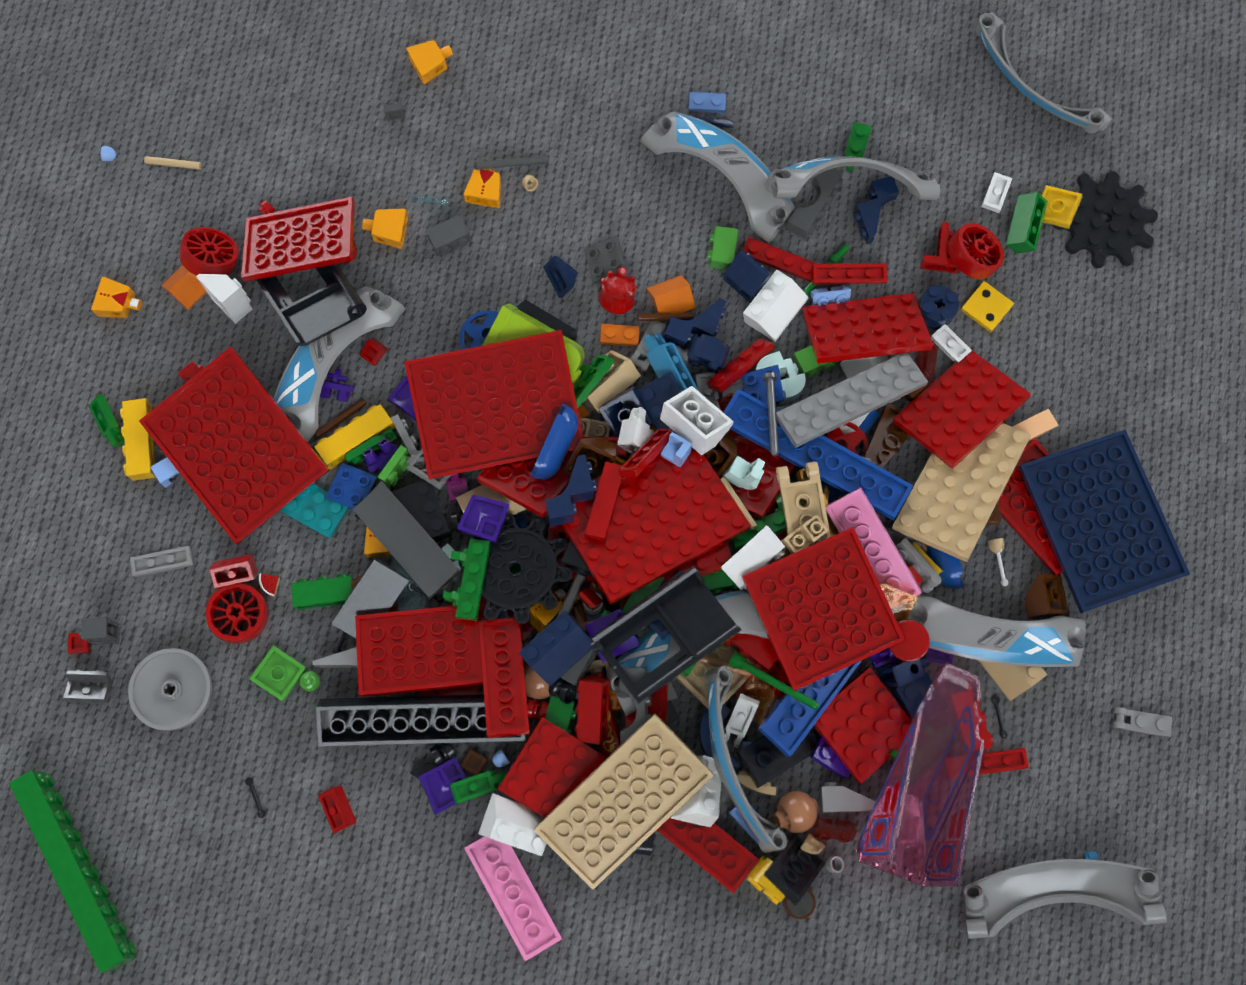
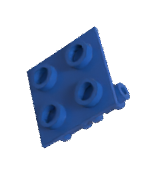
[741,364,786,405]
[325,463,377,511]

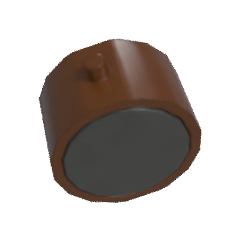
[783,889,816,921]

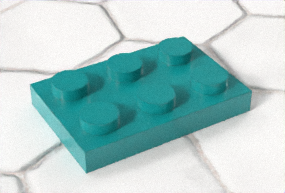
[280,484,349,539]

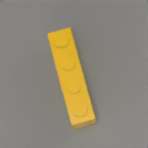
[120,398,156,481]
[314,404,396,470]

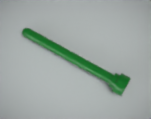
[729,652,819,710]

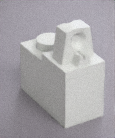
[617,407,654,455]

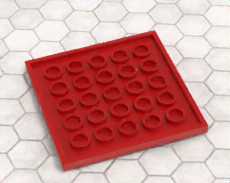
[741,527,905,691]

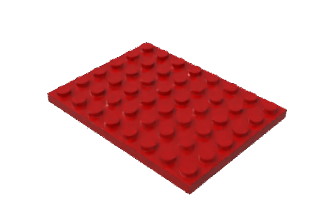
[404,330,584,479]
[139,347,329,544]
[561,448,751,604]

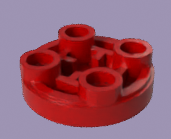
[889,620,930,661]

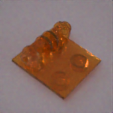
[880,581,918,623]
[743,676,775,726]

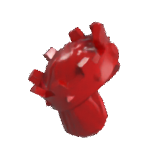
[598,266,637,314]

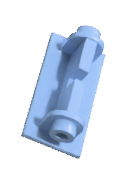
[810,285,851,306]

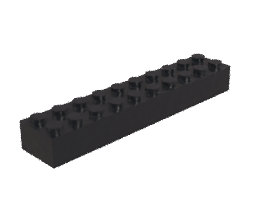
[316,694,526,746]

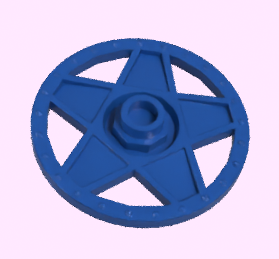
[460,310,499,350]

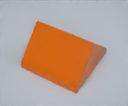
[161,265,207,310]
[647,275,696,322]

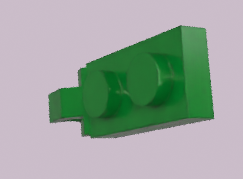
[844,122,872,172]
[89,394,125,447]
[344,428,397,465]
[449,770,506,805]

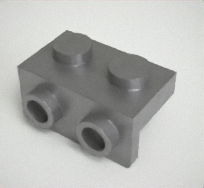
[63,670,112,704]

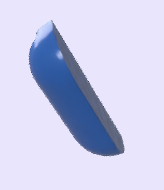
[530,404,578,480]
[926,544,964,589]

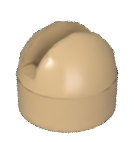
[522,175,538,191]

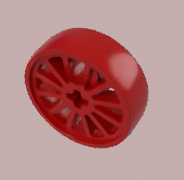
[948,223,1004,280]
[179,227,239,276]
[206,583,269,644]

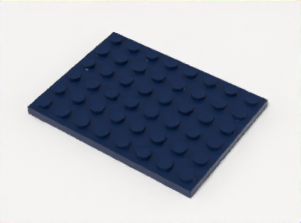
[1018,429,1190,614]

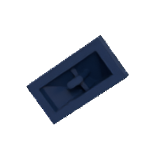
[543,256,577,298]

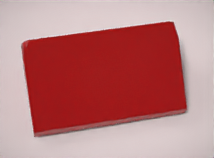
[318,785,357,834]

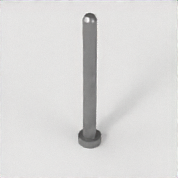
[763,372,779,456]

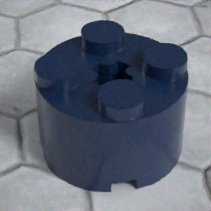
[918,285,959,329]
[687,334,730,374]

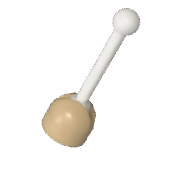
[987,538,1008,586]

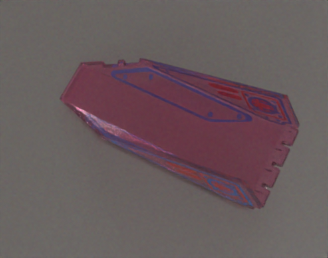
[856,663,984,887]

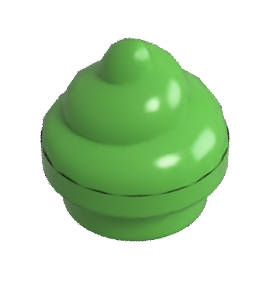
[299,671,320,692]

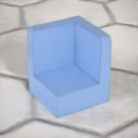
[661,432,692,467]
[151,457,179,488]

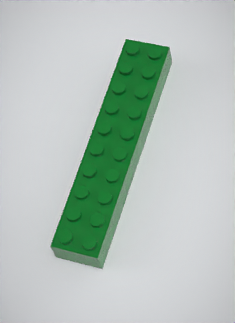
[9,770,137,973]

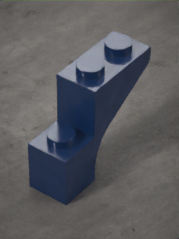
[853,176,899,244]
[662,299,726,348]
[545,455,597,527]

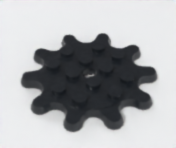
[1053,171,1158,268]
[458,514,572,624]

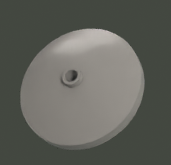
[128,648,212,731]

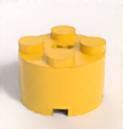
[746,855,785,905]

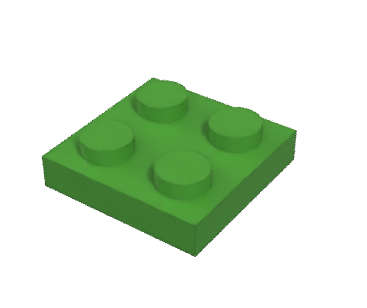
[378,445,411,490]
[250,645,308,702]

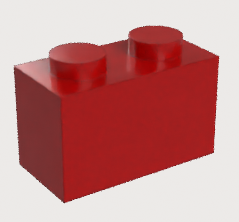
[209,554,258,588]

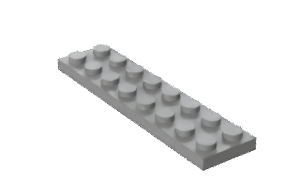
[775,353,928,448]

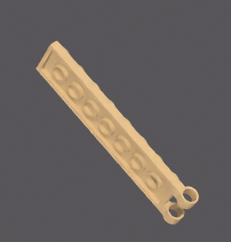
[776,461,831,548]

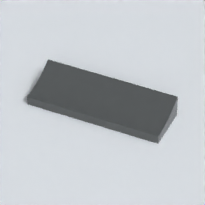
[352,481,460,599]

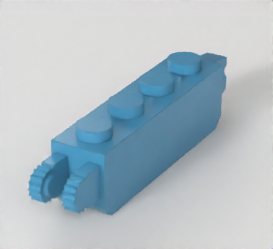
[644,333,699,392]

